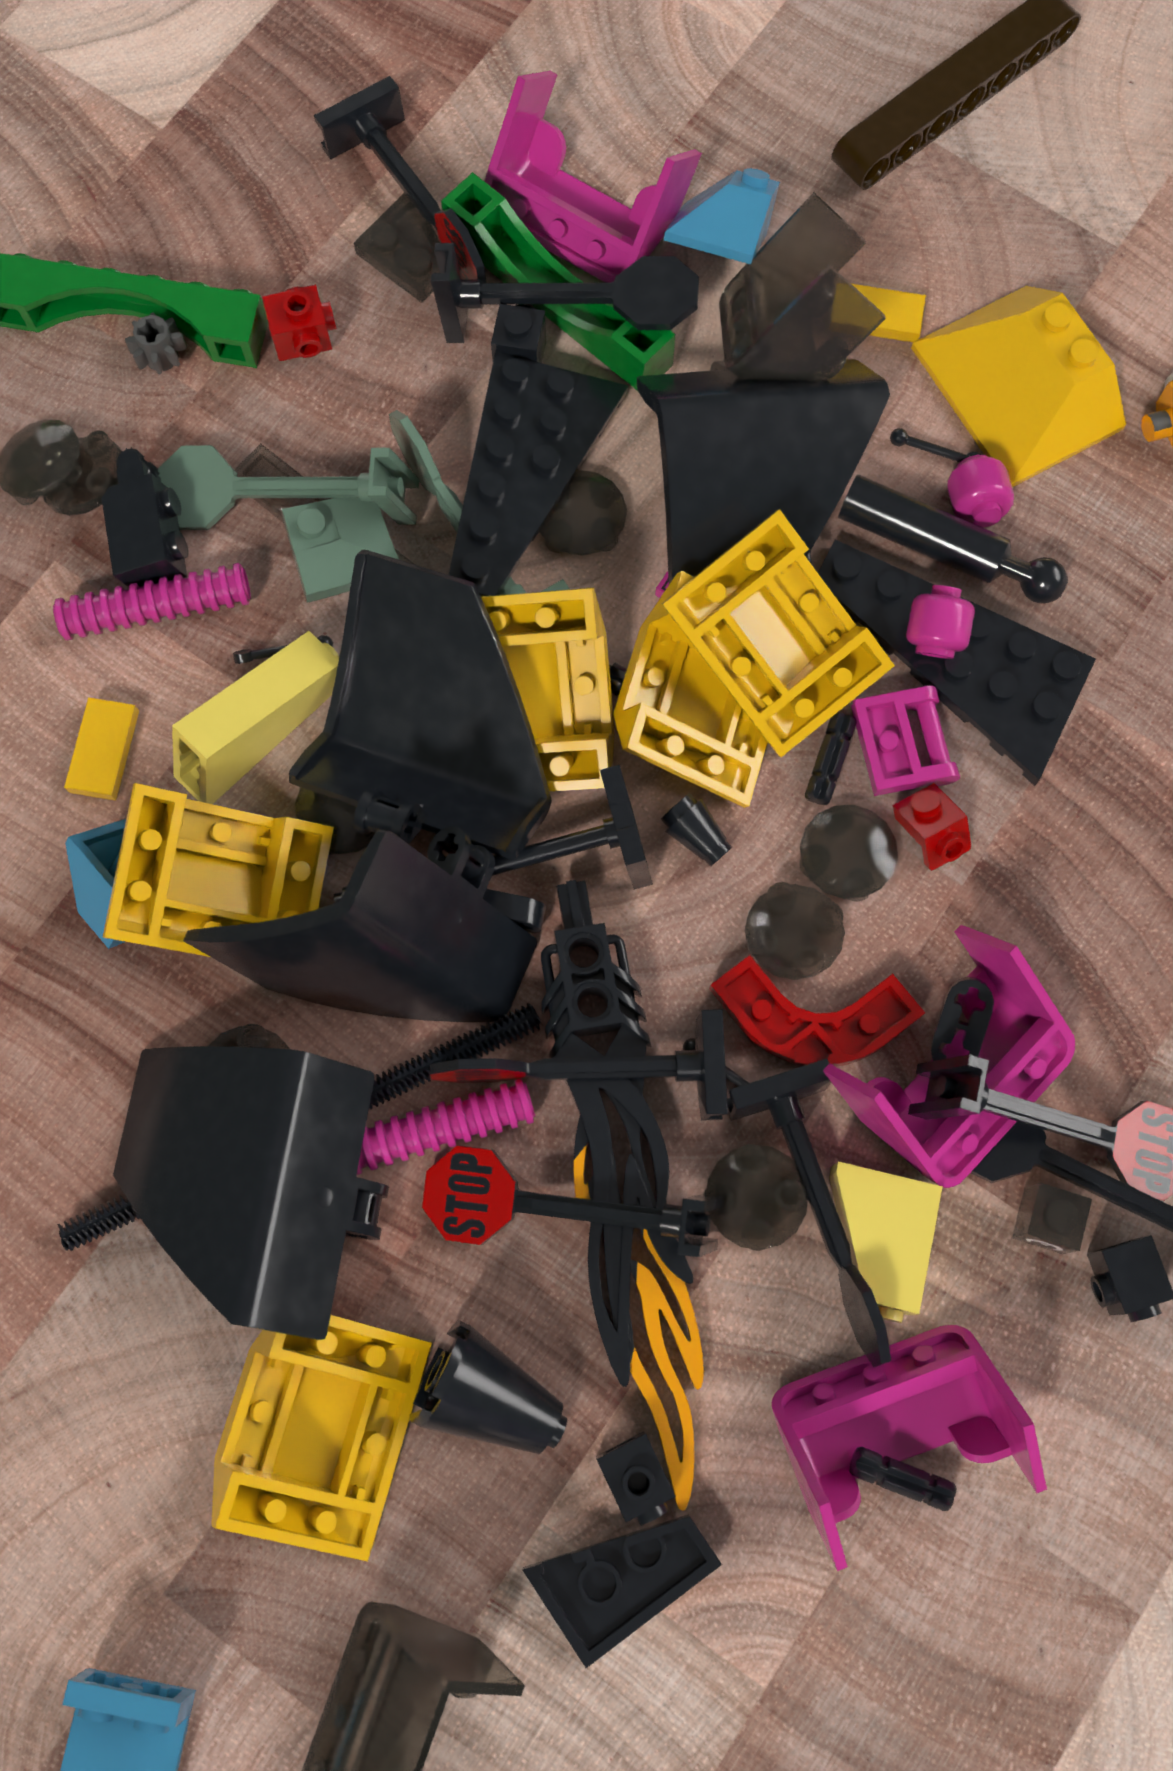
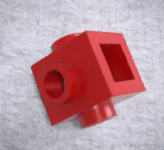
[262,284,337,362]

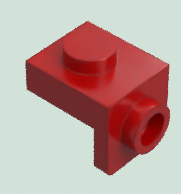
[892,783,971,871]

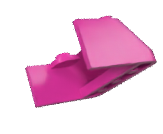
[484,70,702,283]
[823,925,1075,1188]
[771,1325,1047,1571]

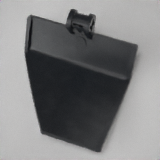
[637,358,890,584]
[289,549,552,860]
[183,826,537,1022]
[113,1046,389,1340]

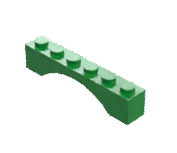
[441,172,676,391]
[0,253,268,368]

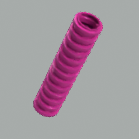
[53,563,251,640]
[357,1078,536,1175]

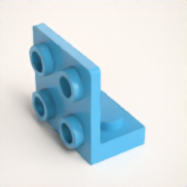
[60,1668,196,1771]

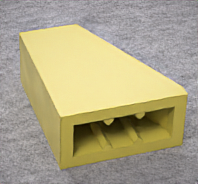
[829,1161,943,1323]

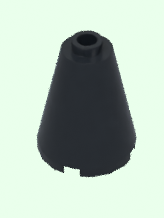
[409,1320,567,1454]

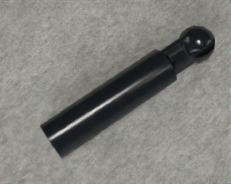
[838,474,1068,604]

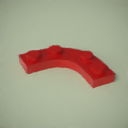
[709,955,925,1067]

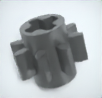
[125,313,187,375]

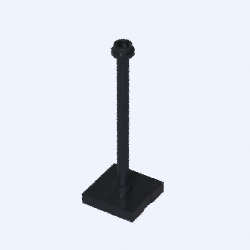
[334,765,653,903]

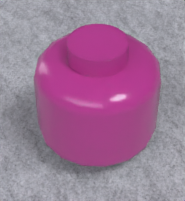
[947,455,1014,527]
[906,585,975,659]

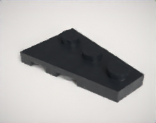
[522,1514,722,1668]

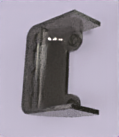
[719,192,886,381]
[301,1602,525,1771]

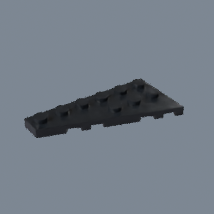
[448,351,629,597]
[818,539,1096,786]

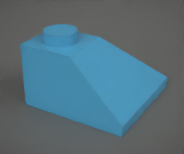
[664,168,780,265]
[65,819,126,949]

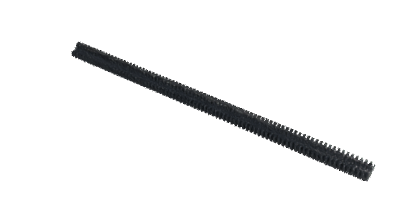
[57,1003,543,1251]

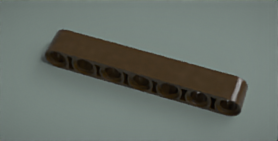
[831,0,1081,190]

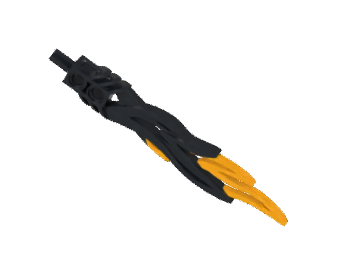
[541,880,704,1511]

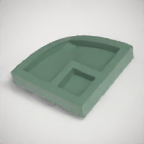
[282,498,399,603]

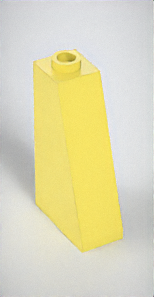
[172,631,339,804]

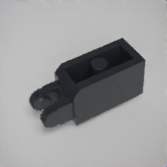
[101,447,189,587]

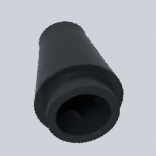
[661,793,732,867]

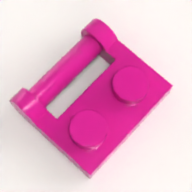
[851,686,960,796]

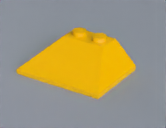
[911,286,1126,488]
[662,509,895,757]
[613,571,768,808]
[481,587,615,792]
[103,783,334,957]
[211,1315,432,1562]

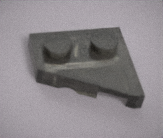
[354,193,440,303]

